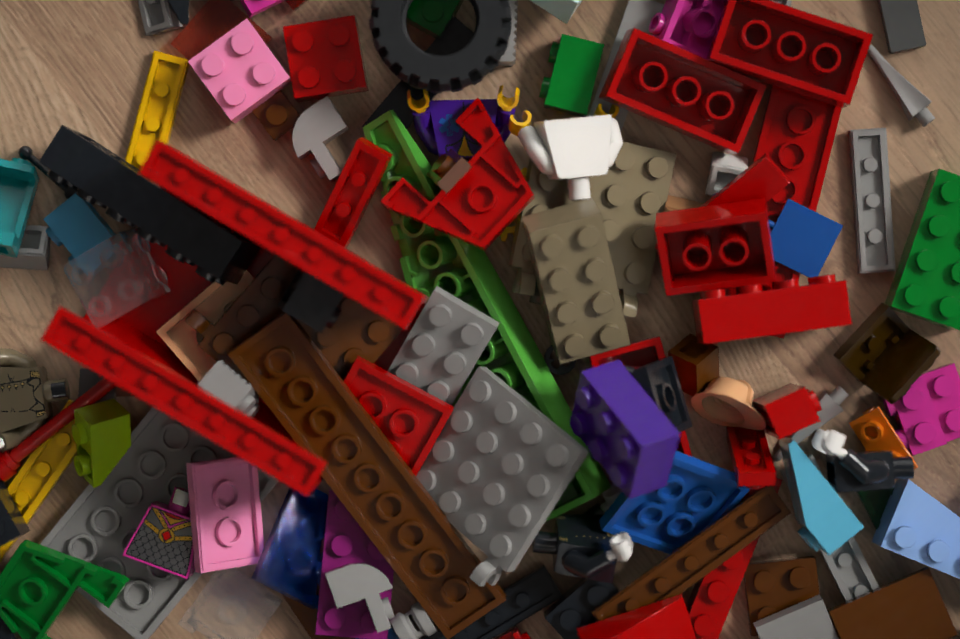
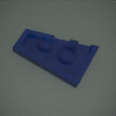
[251,487,328,609]

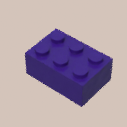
[570,360,680,499]

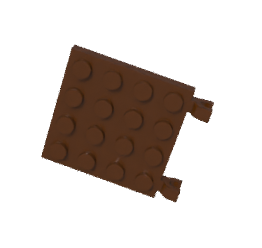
[185,254,403,400]

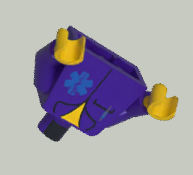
[407,85,520,162]

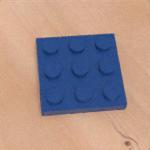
[599,451,750,554]

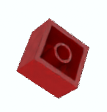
[283,15,369,103]

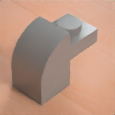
[292,96,349,182]
[324,563,395,633]

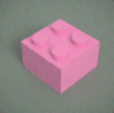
[188,19,292,124]

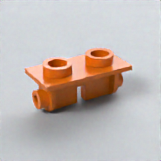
[849,406,918,470]

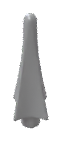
[868,44,935,127]
[773,386,849,462]

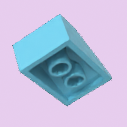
[779,437,864,555]

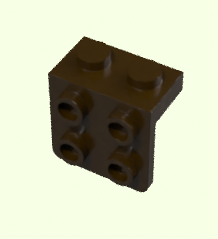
[833,303,941,403]

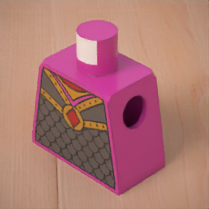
[123,487,195,579]

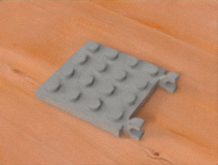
[416,366,589,586]

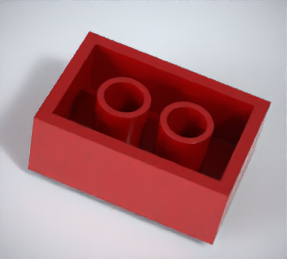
[655,198,776,296]

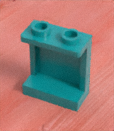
[0,158,40,258]

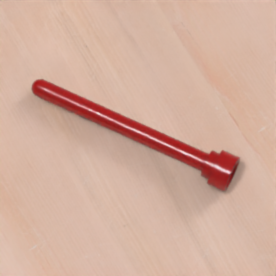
[0,378,118,482]

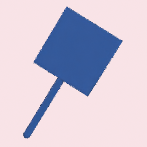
[712,194,843,277]

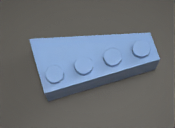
[872,479,960,579]

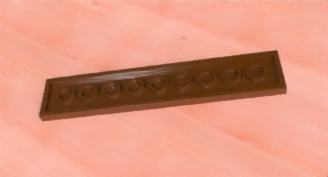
[228,312,507,639]

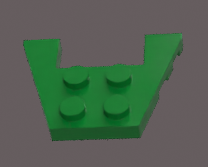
[0,540,130,639]

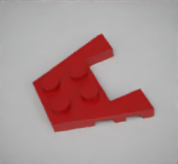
[380,97,535,251]

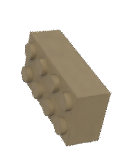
[521,198,631,364]

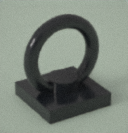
[624,356,692,433]

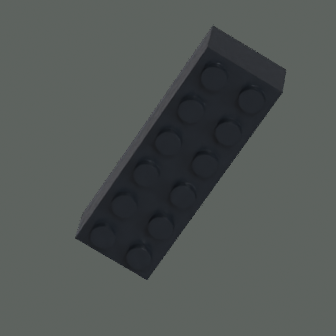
[39,125,260,286]

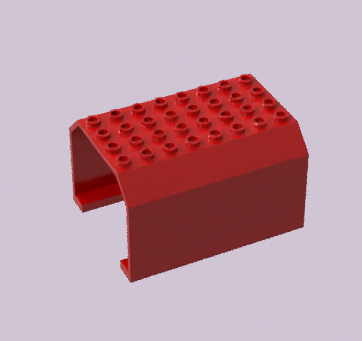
[40,140,430,497]

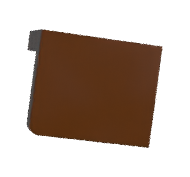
[668,334,719,396]

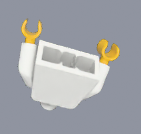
[508,103,623,200]

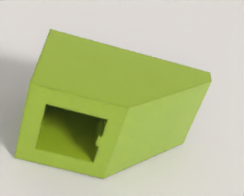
[72,398,131,488]

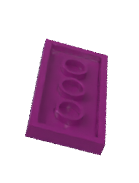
[315,490,394,639]

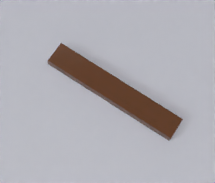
[591,486,791,621]

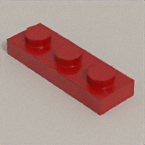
[314,137,393,248]
[726,426,776,489]

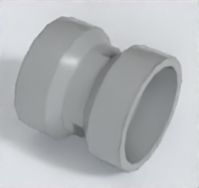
[390,602,439,639]

